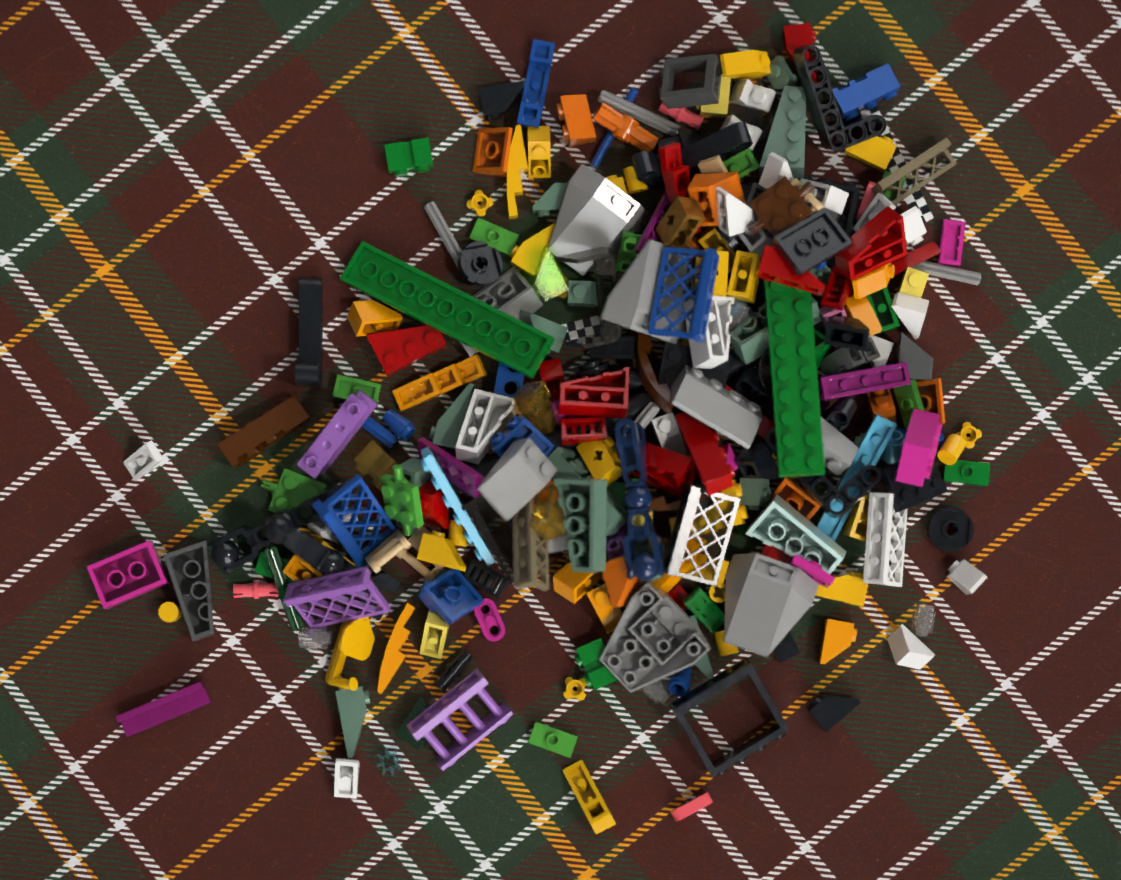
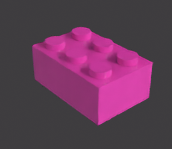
[896,409,943,487]
[87,540,170,609]

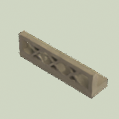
[872,137,957,205]
[512,499,549,591]

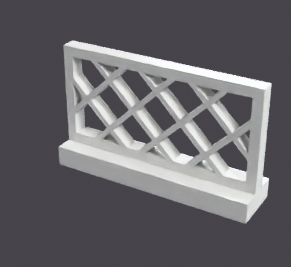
[863,492,908,587]

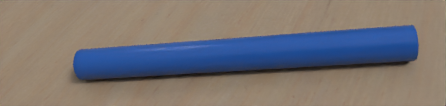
[589,87,639,169]

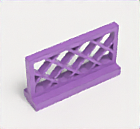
[284,567,391,629]

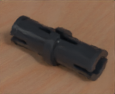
[434,648,474,692]

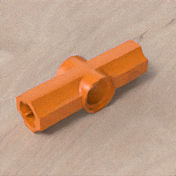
[592,102,659,152]

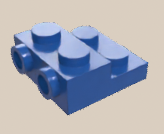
[490,414,556,457]
[418,569,484,625]

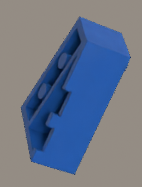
[832,63,901,122]

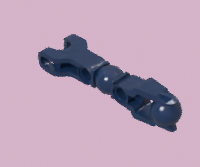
[615,418,665,581]

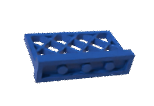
[648,247,720,343]
[312,474,396,568]

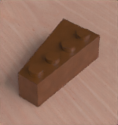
[217,395,311,469]

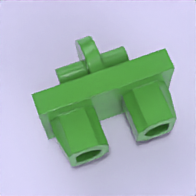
[616,231,642,272]

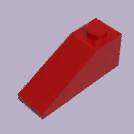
[756,245,825,296]

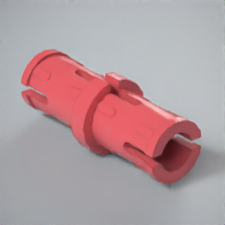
[658,101,704,130]
[233,581,279,599]

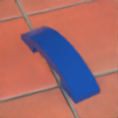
[517,39,555,128]

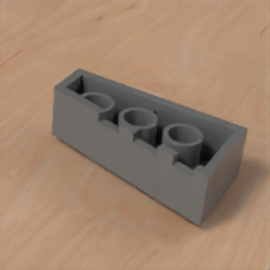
[163,540,214,642]

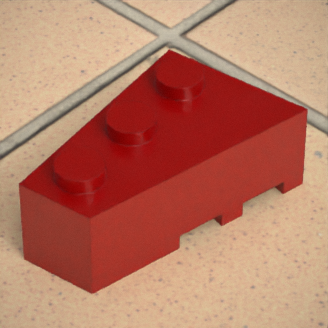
[834,206,907,281]
[366,325,447,377]
[558,367,629,419]
[631,442,695,500]

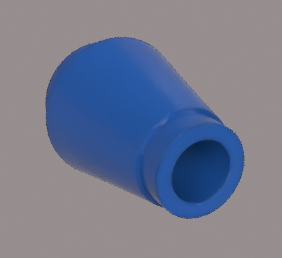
[382,409,416,441]
[668,667,692,697]

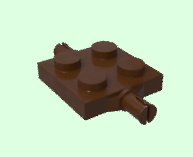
[748,176,815,237]

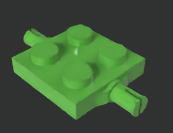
[380,464,424,536]
[261,468,327,526]

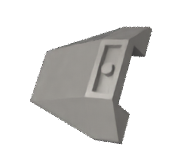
[547,164,651,276]
[600,239,690,345]
[724,553,819,657]
[599,582,711,693]

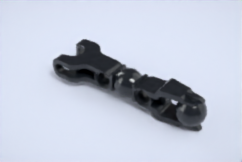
[207,479,357,574]
[262,515,403,621]

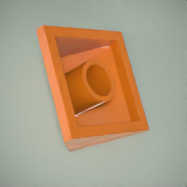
[472,127,513,177]
[916,378,945,424]
[764,477,820,520]

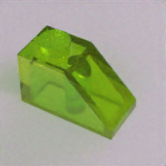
[532,245,569,302]

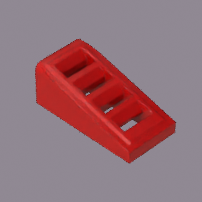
[820,265,853,310]
[559,417,607,446]

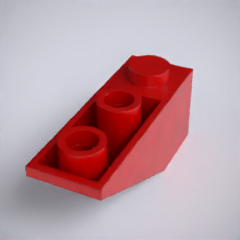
[782,23,816,82]

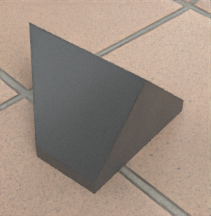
[893,332,934,380]

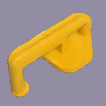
[325,617,375,691]

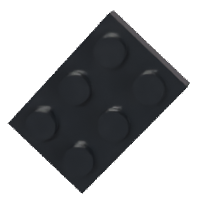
[772,207,853,277]
[657,342,732,389]
[880,460,948,513]

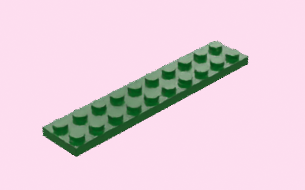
[340,241,555,378]
[763,279,825,477]

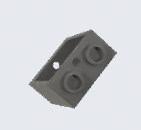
[659,54,722,109]

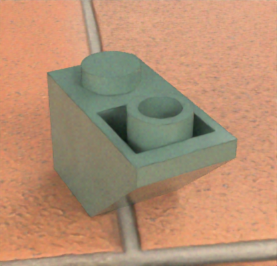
[533,183,568,217]

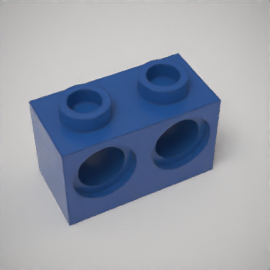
[494,362,527,403]

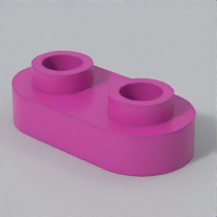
[474,598,505,641]

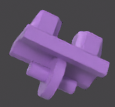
[606,523,628,561]

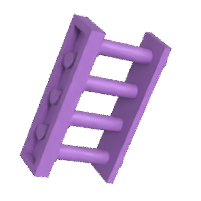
[297,390,379,479]
[406,669,513,771]

